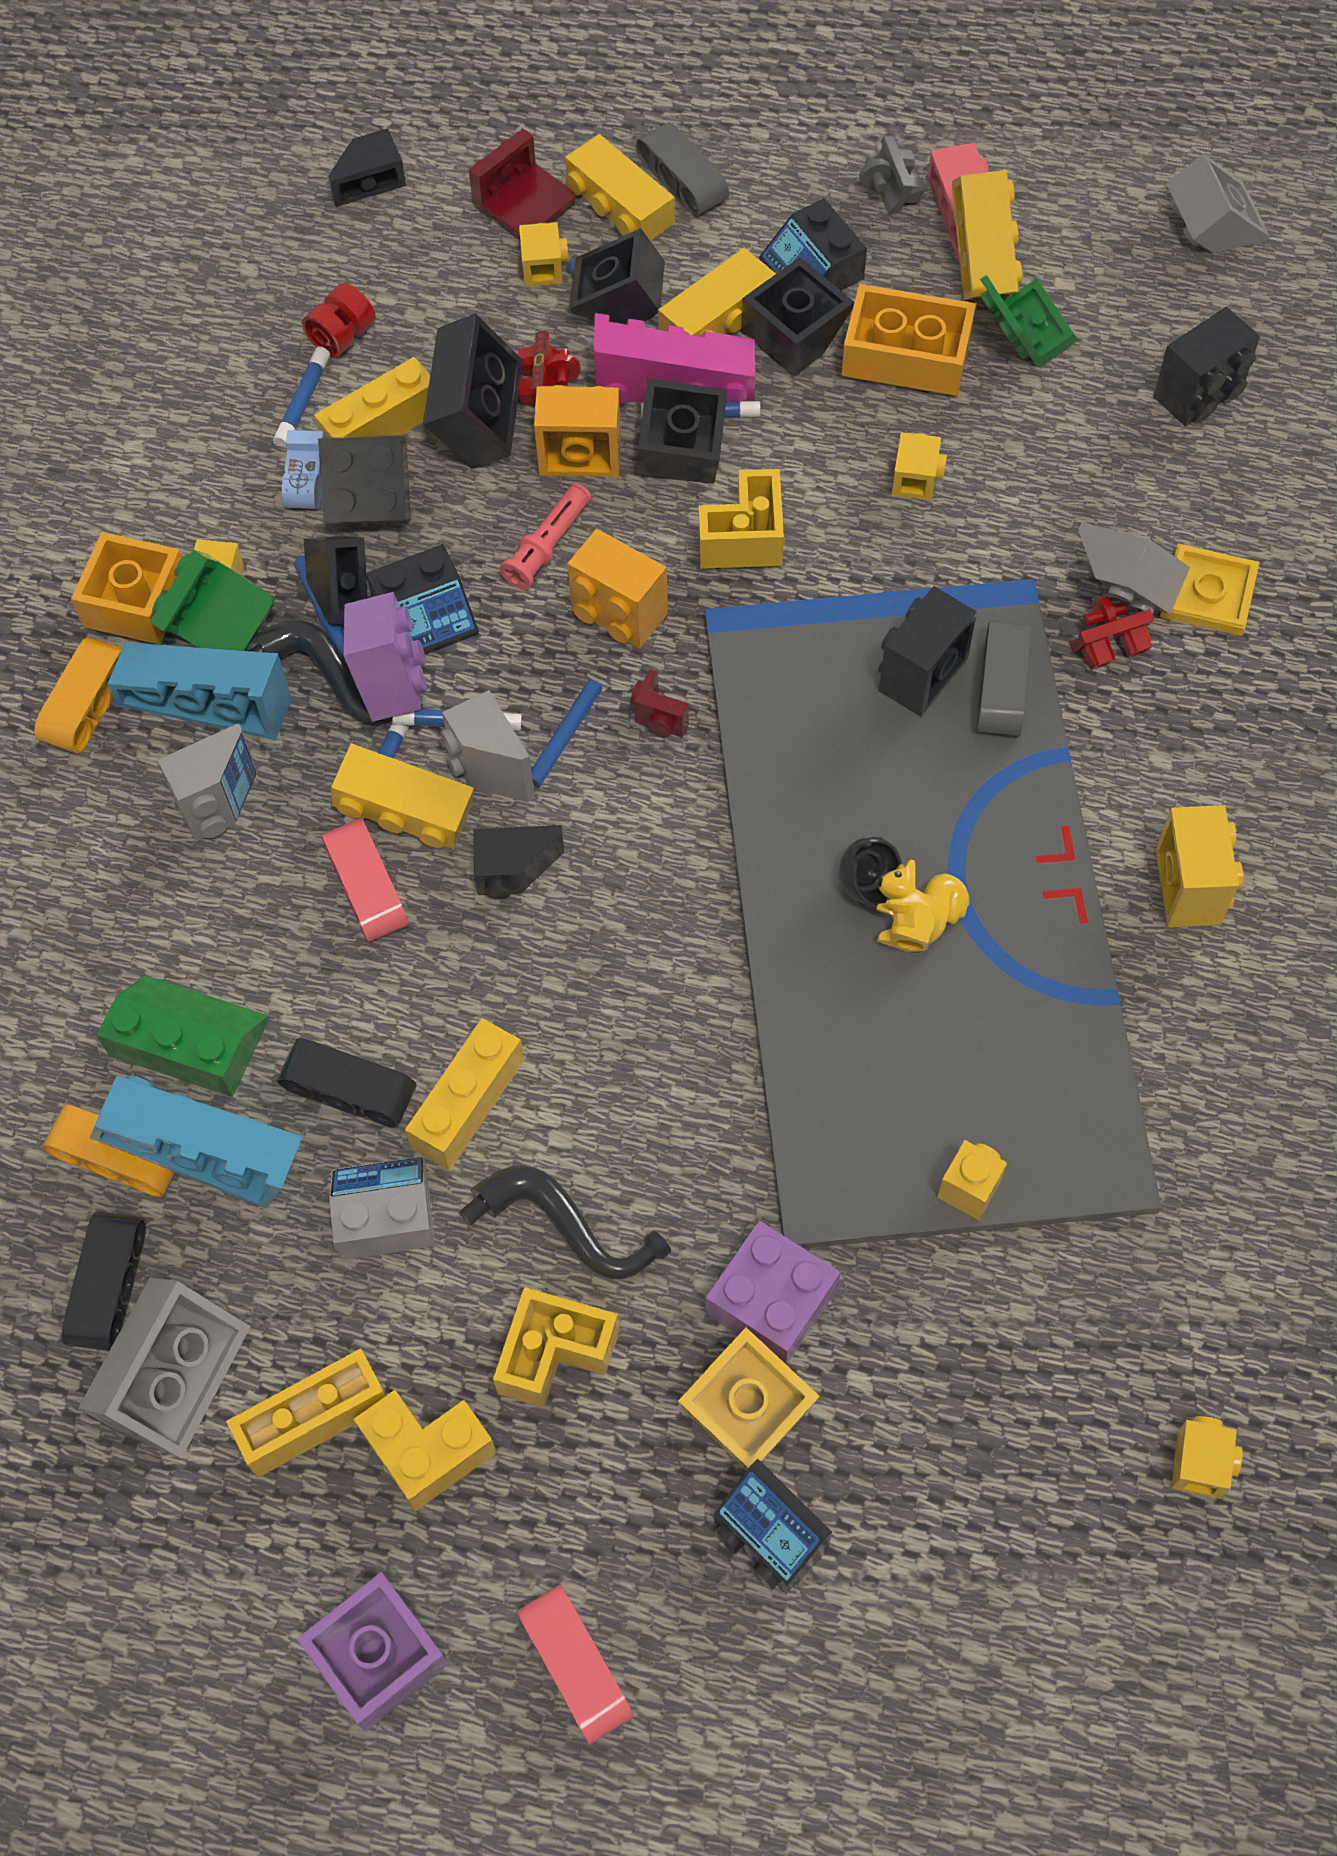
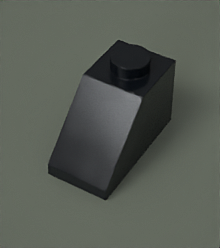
[328,128,406,207]
[304,536,368,625]
[474,825,564,899]

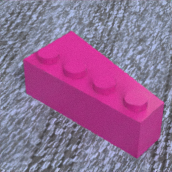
[594,313,755,404]

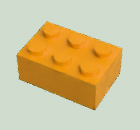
[841,284,976,396]

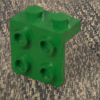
[980,275,1078,368]
[150,549,275,651]

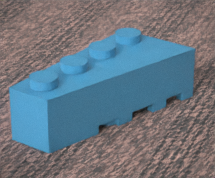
[107,642,292,740]
[90,1076,303,1208]

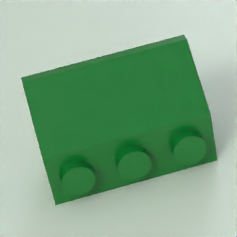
[96,975,270,1097]

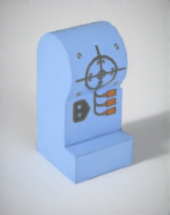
[282,430,325,509]

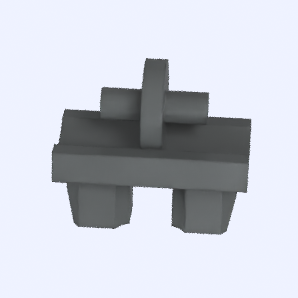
[859,136,926,214]

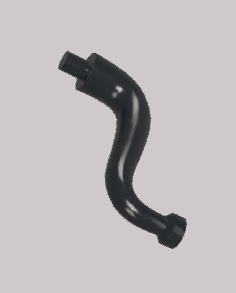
[248,620,422,725]
[459,1165,672,1279]

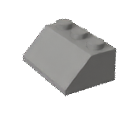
[78,1277,251,1459]

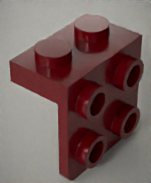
[468,128,576,238]

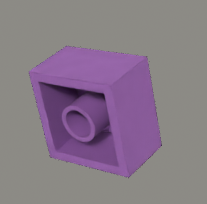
[344,592,427,722]
[706,1220,841,1365]
[297,1572,449,1732]

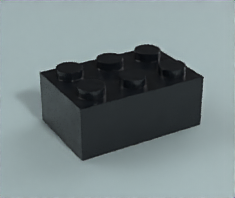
[423,313,523,469]

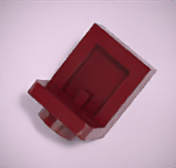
[630,669,689,738]

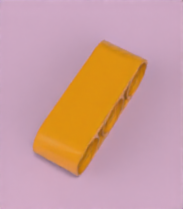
[34,637,122,753]
[42,1105,175,1198]

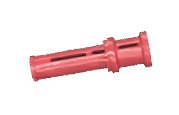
[500,483,592,591]

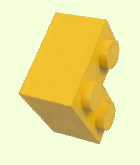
[699,469,784,569]
[493,1287,620,1408]
[354,1390,497,1512]

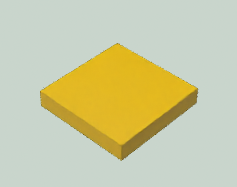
[1160,543,1259,636]

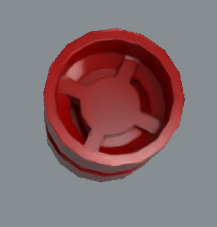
[302,282,376,358]

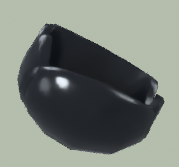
[838,836,902,907]

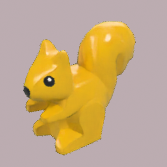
[876,860,969,952]

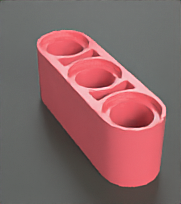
[321,818,409,942]
[516,1584,634,1745]

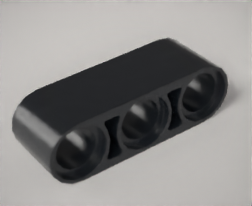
[277,1038,417,1128]
[62,1211,146,1351]

